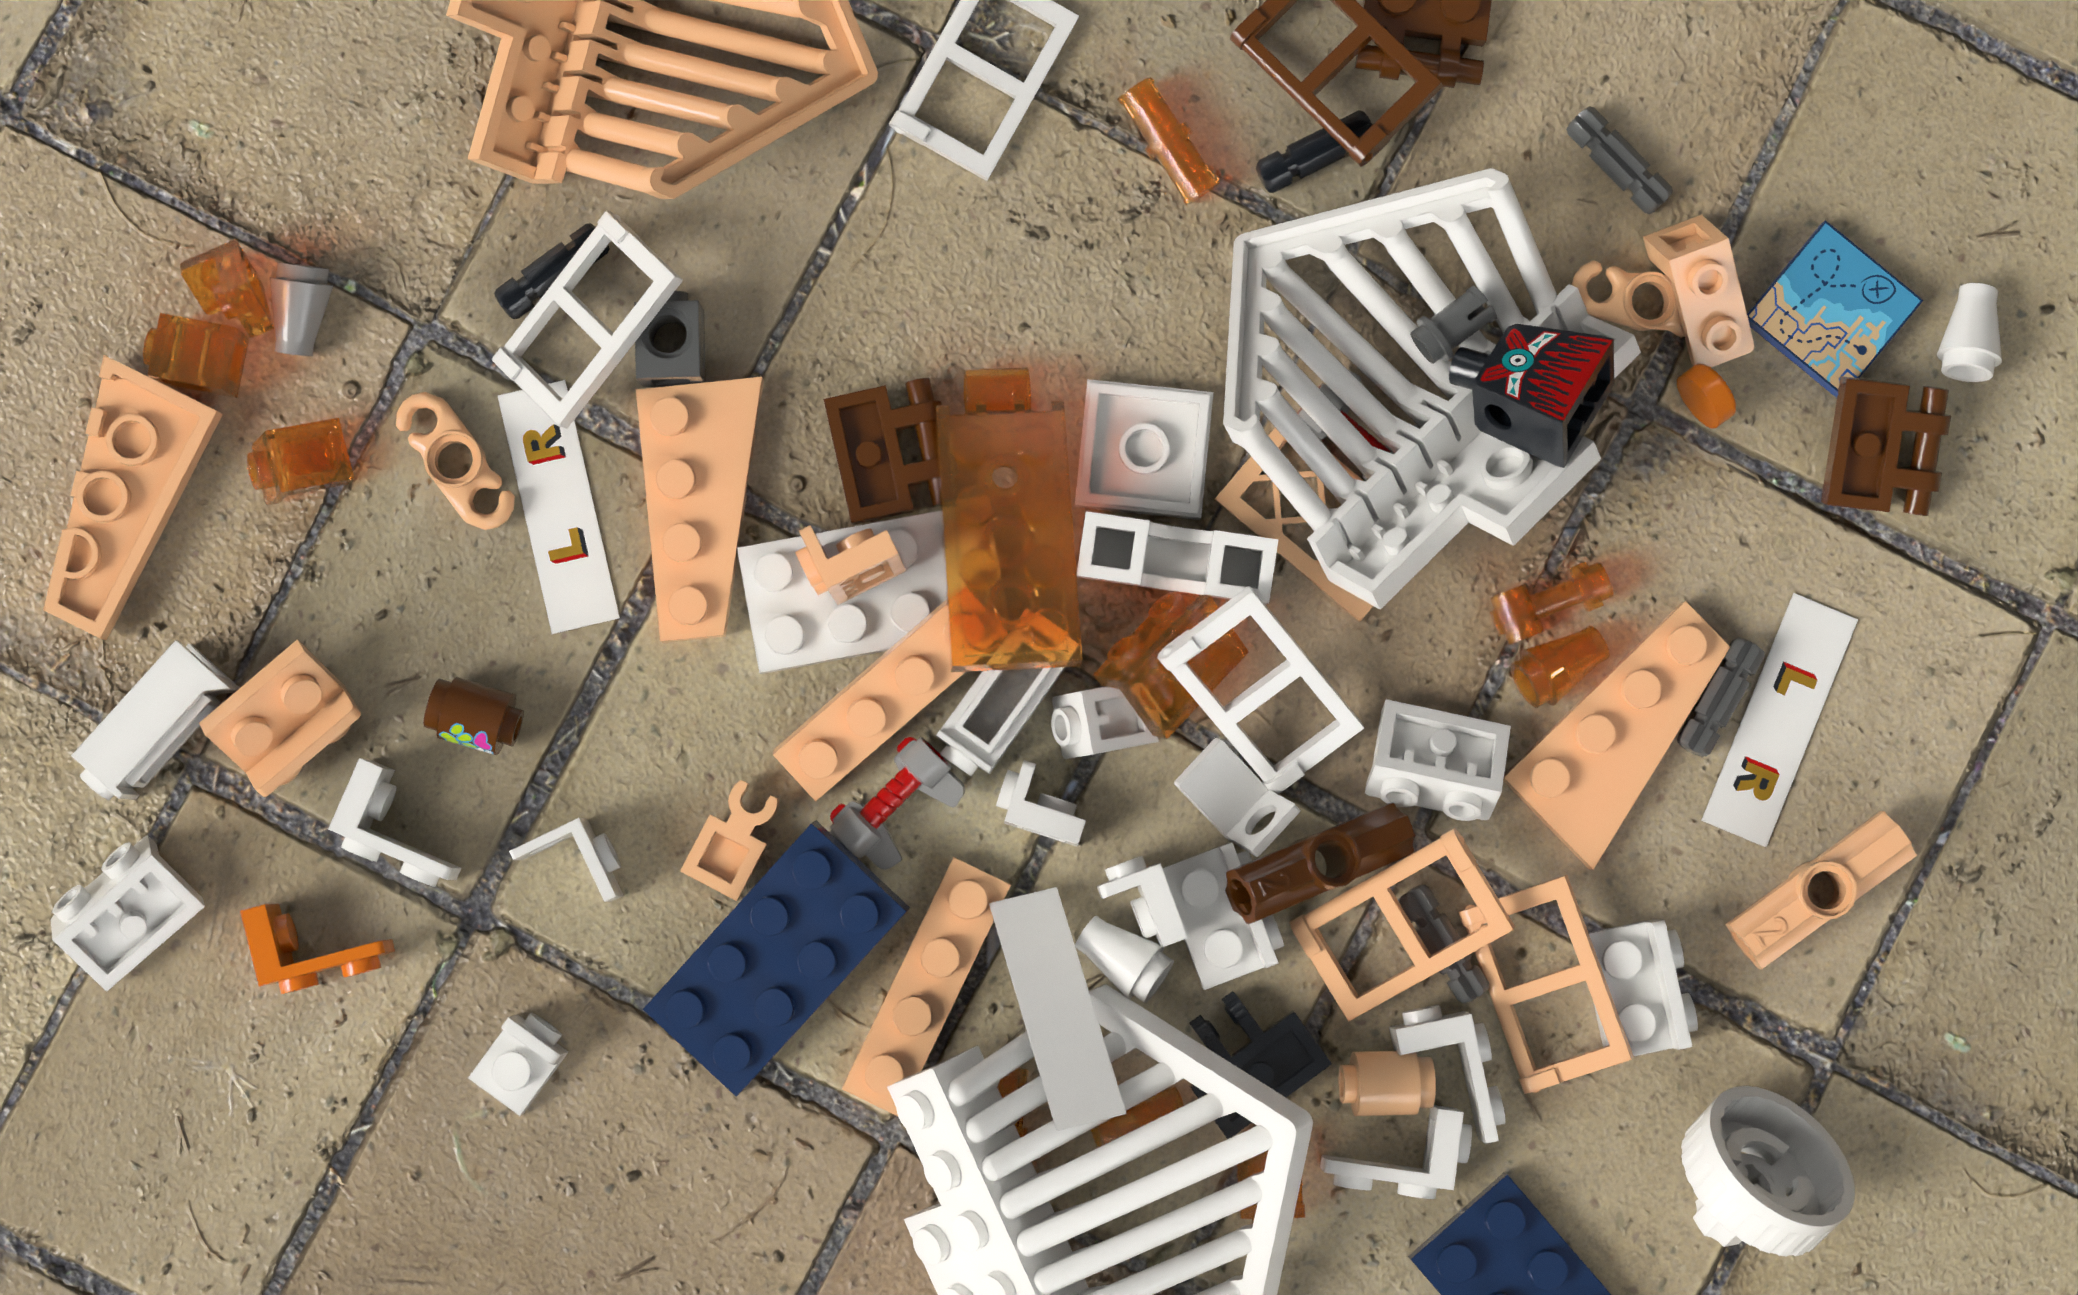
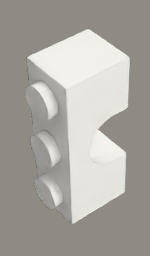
[1076,511,1278,605]

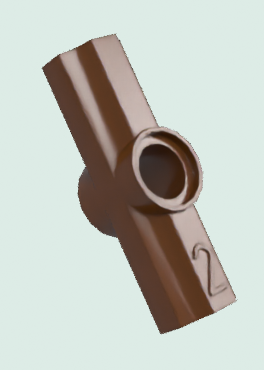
[1225,802,1416,924]

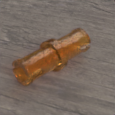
[1117,77,1220,205]

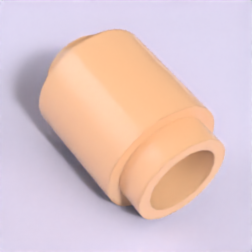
[1338,1051,1436,1116]

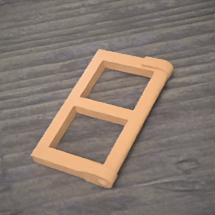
[1290,828,1515,1022]
[1458,875,1634,1094]

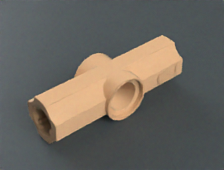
[1725,811,1917,969]

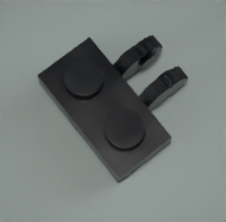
[1189,991,1332,1139]

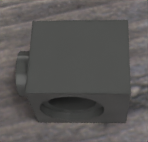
[634,291,706,387]

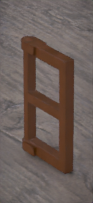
[1230,0,1443,167]

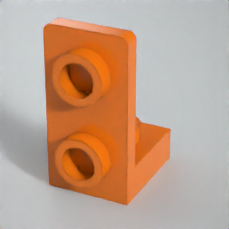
[240,904,395,994]

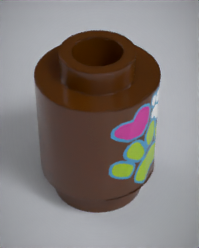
[423,677,524,755]

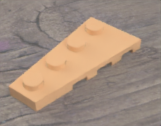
[43,355,223,640]
[636,377,764,643]

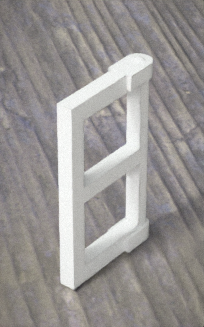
[889,0,1079,181]
[492,210,683,429]
[1157,585,1364,794]

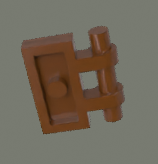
[1355,0,1492,88]
[1821,376,1951,516]
[823,378,958,525]

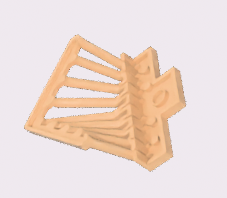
[446,0,878,199]

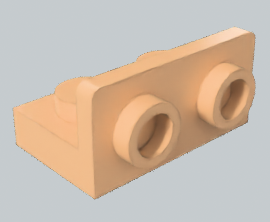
[795,525,906,605]
[199,639,361,797]

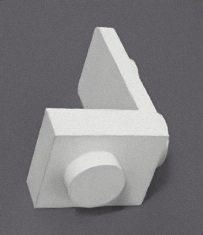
[1389,1005,1505,1144]
[1320,1105,1472,1199]

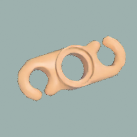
[1572,260,1684,337]
[396,392,515,530]

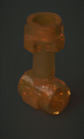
[1490,562,1614,645]

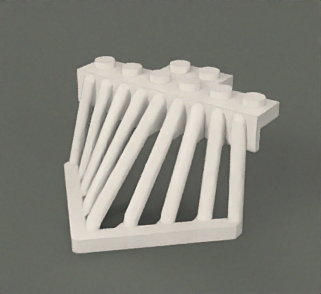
[1223,168,1641,609]
[887,984,1313,1295]

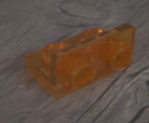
[1094,592,1249,739]

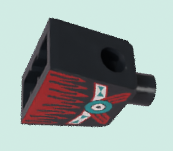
[1449,324,1615,468]

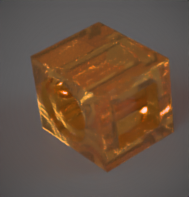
[143,313,250,398]

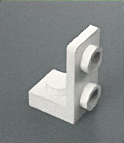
[328,758,461,887]

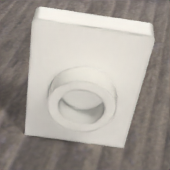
[1174,738,1301,857]
[509,818,623,902]

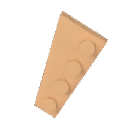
[1503,601,1730,870]

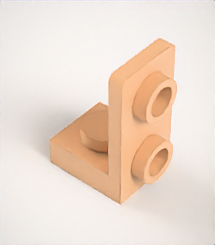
[1643,215,1755,367]

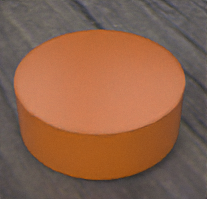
[1677,364,1736,429]

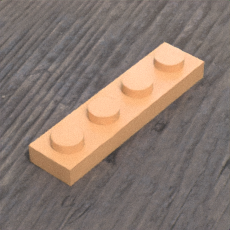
[773,584,1008,801]
[842,857,1011,1116]

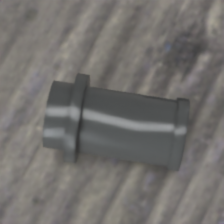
[1410,285,1497,364]

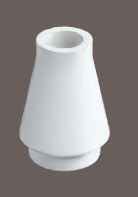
[1937,283,2002,382]
[1075,916,1174,1003]

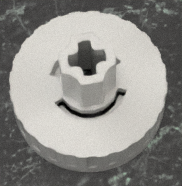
[1681,1086,1855,1257]

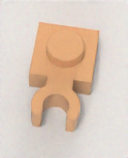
[680,780,779,901]

